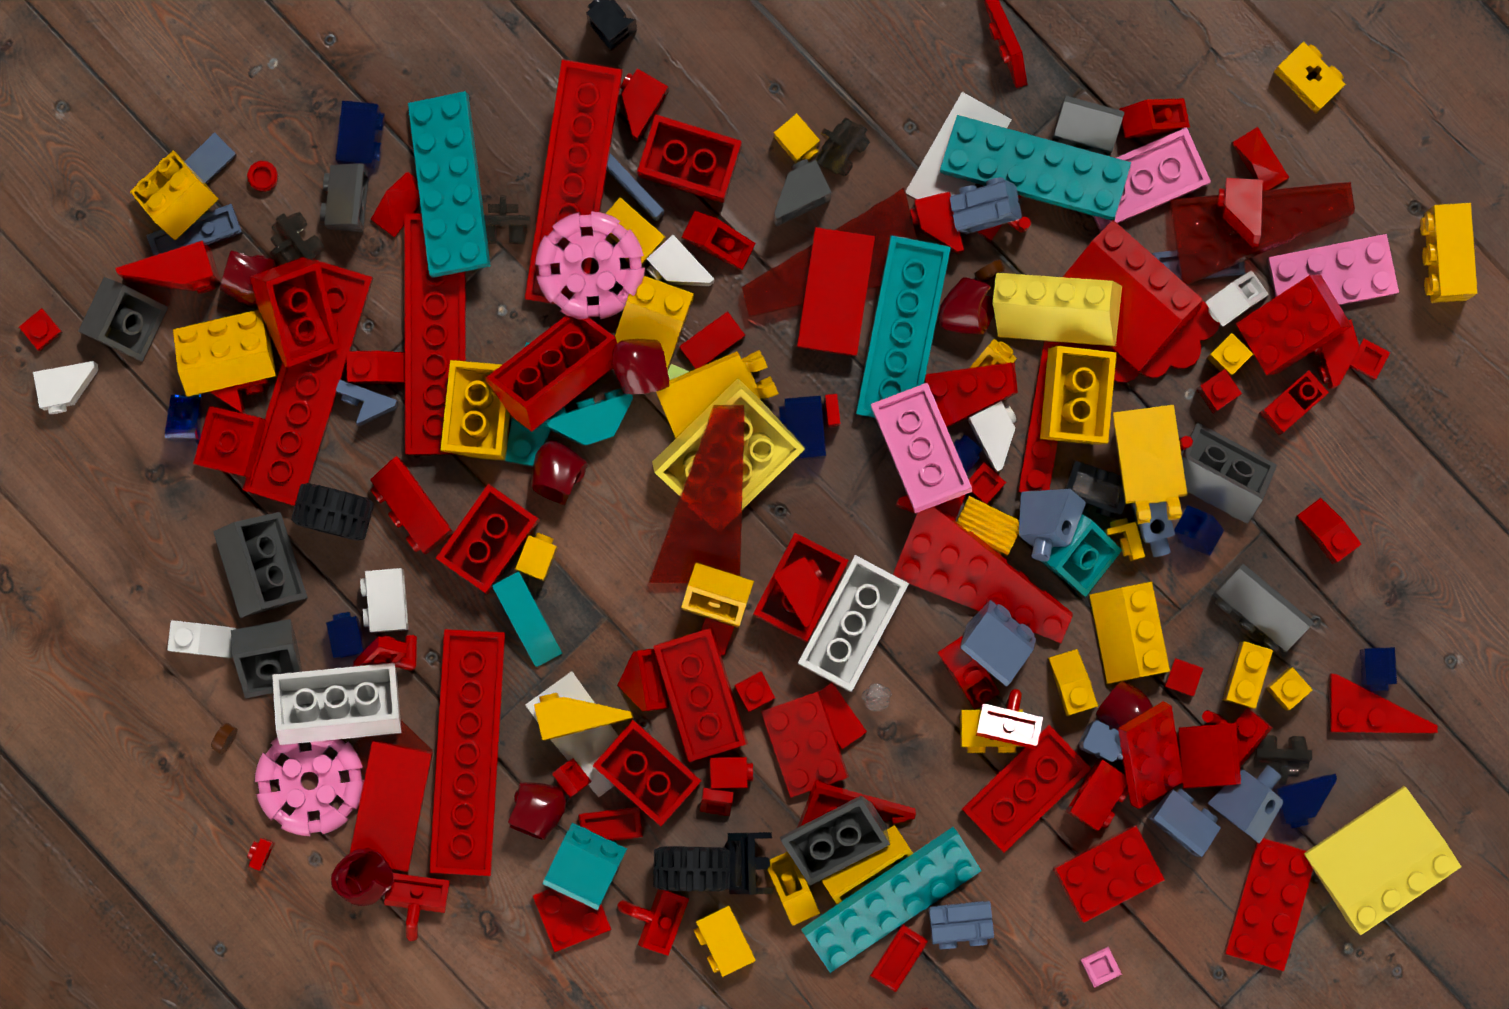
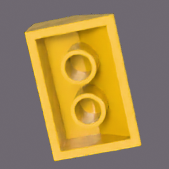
[441,360,510,461]
[1089,582,1170,684]
[821,825,913,905]

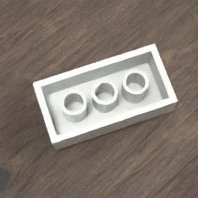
[798,555,909,692]
[272,663,402,745]

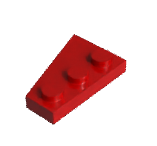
[925,362,1018,427]

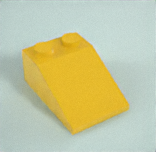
[615,276,694,371]
[534,693,634,741]

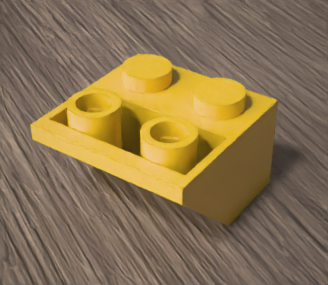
[130,150,218,240]
[681,563,754,628]

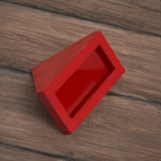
[1232,127,1289,194]
[371,172,420,237]
[617,649,668,712]

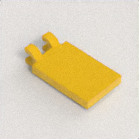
[656,350,779,438]
[1112,405,1187,524]

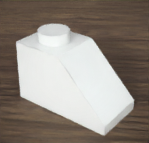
[646,235,714,286]
[1205,270,1269,326]
[33,361,99,414]
[968,401,1017,473]
[167,620,236,658]

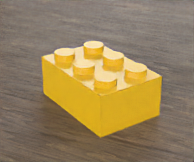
[1420,203,1478,303]
[173,310,276,396]
[1040,346,1116,445]

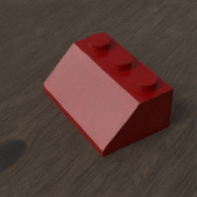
[370,456,454,555]

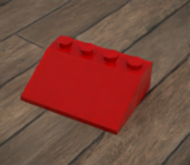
[1063,220,1203,373]

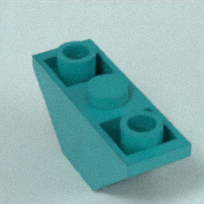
[542,388,633,446]

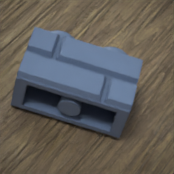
[950,177,1022,234]
[1078,720,1123,762]
[928,901,994,949]

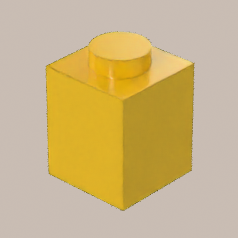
[774,113,820,163]
[1207,333,1253,377]
[515,533,558,581]
[1266,667,1312,711]

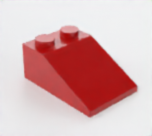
[115,240,221,294]
[250,257,340,368]

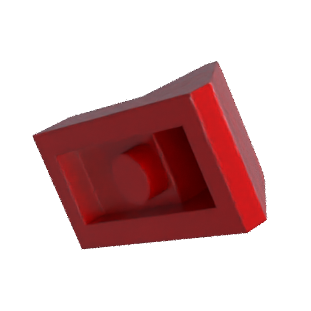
[209,378,270,414]

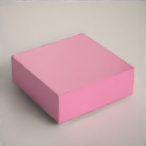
[1080,946,1122,988]

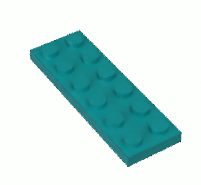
[408,91,491,278]
[940,115,1131,221]
[856,235,951,418]
[801,826,982,973]

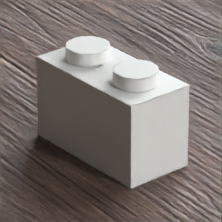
[360,568,409,633]

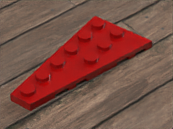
[893,506,1073,643]

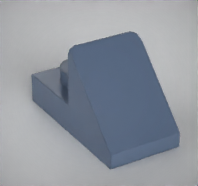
[336,380,399,426]

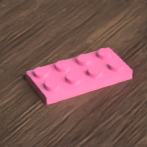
[1093,127,1211,231]
[1267,234,1399,305]
[871,383,972,513]

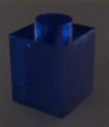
[1174,505,1225,556]
[326,612,365,659]
[1360,647,1397,691]

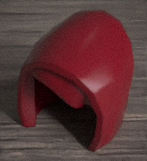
[220,250,275,307]
[938,277,994,334]
[612,339,669,394]
[531,441,588,505]
[1095,681,1153,730]
[508,782,566,840]
[331,848,394,906]

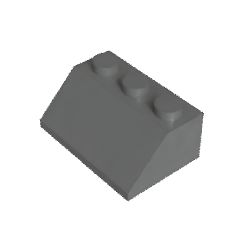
[1181,422,1277,524]
[213,512,308,618]
[1213,564,1314,653]
[780,796,890,886]

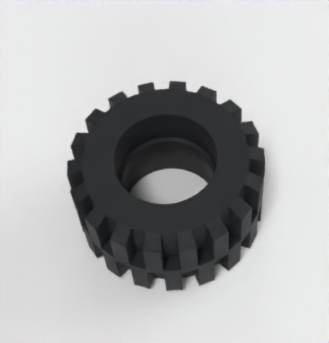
[291,483,374,541]
[653,846,731,891]

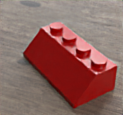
[486,315,617,432]

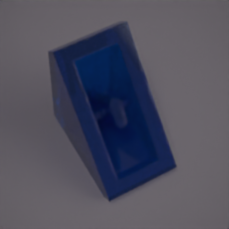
[164,394,202,442]

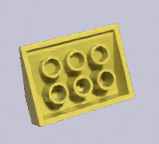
[652,378,805,532]
[1303,786,1461,935]

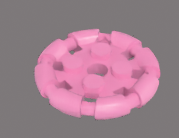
[535,211,645,320]
[255,737,364,836]

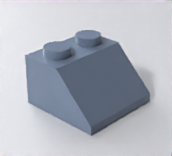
[960,600,1036,687]
[1148,789,1221,857]

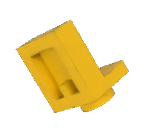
[970,339,1017,368]
[1104,518,1145,562]

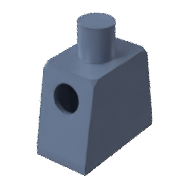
[1019,489,1086,561]
[1130,502,1175,557]
[1208,765,1283,843]

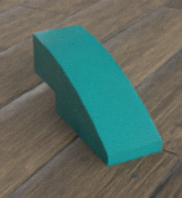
[492,572,563,667]

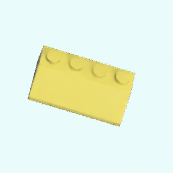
[993,273,1122,346]

